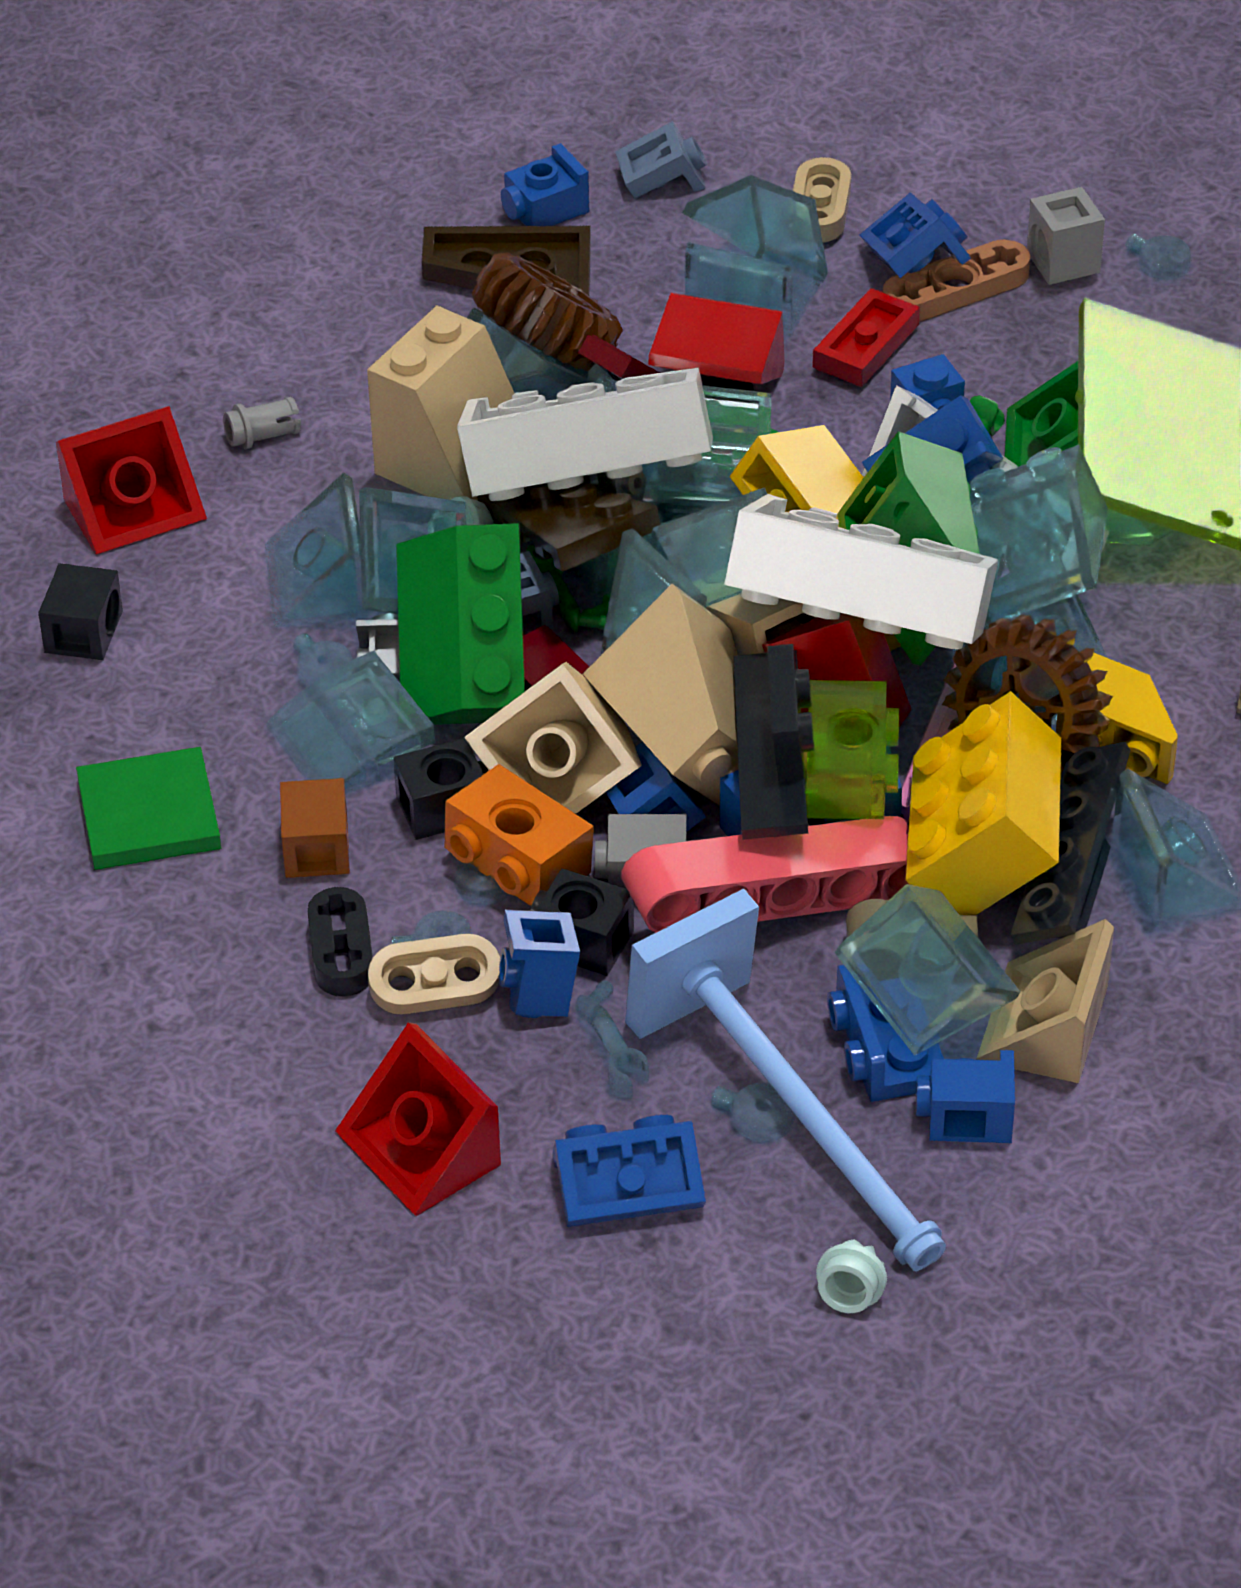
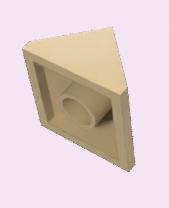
[465,662,642,814]
[977,919,1114,1083]

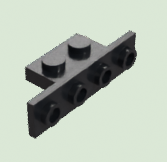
[734,644,815,840]
[1010,741,1131,945]

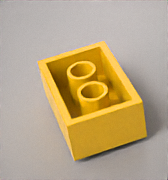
[906,691,1061,915]

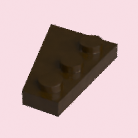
[422,226,591,296]

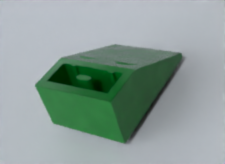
[837,431,980,666]

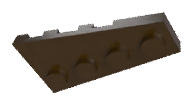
[477,483,662,572]

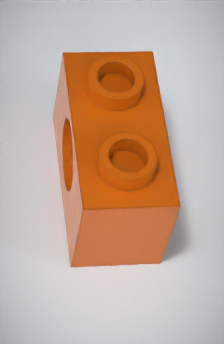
[444,764,594,906]

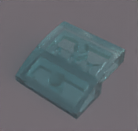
[643,386,772,512]
[266,650,435,794]

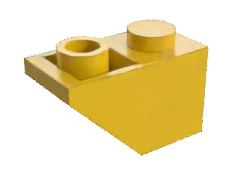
[1056,653,1178,784]

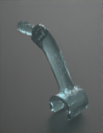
[575,981,649,1099]

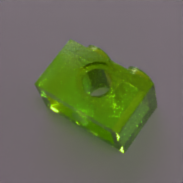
[806,680,899,819]

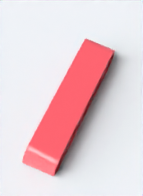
[621,816,919,933]

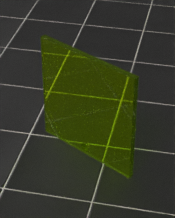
[1075,298,1241,551]

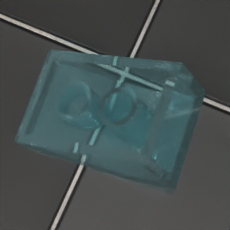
[970,445,1108,627]

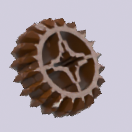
[471,253,623,371]
[942,614,1113,778]

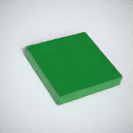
[76,746,222,870]

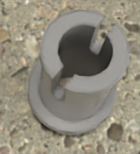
[223,397,301,450]

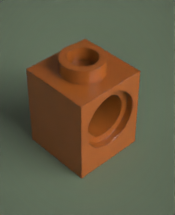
[280,778,350,878]

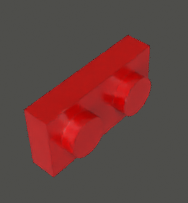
[812,288,920,387]

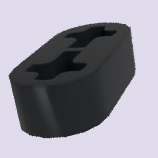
[307,887,373,996]

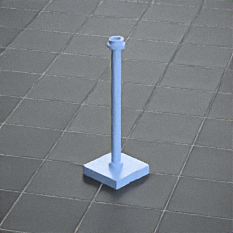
[625,889,946,1272]

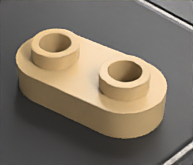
[789,158,851,243]
[368,934,500,1014]

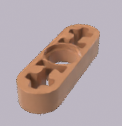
[883,240,1030,322]

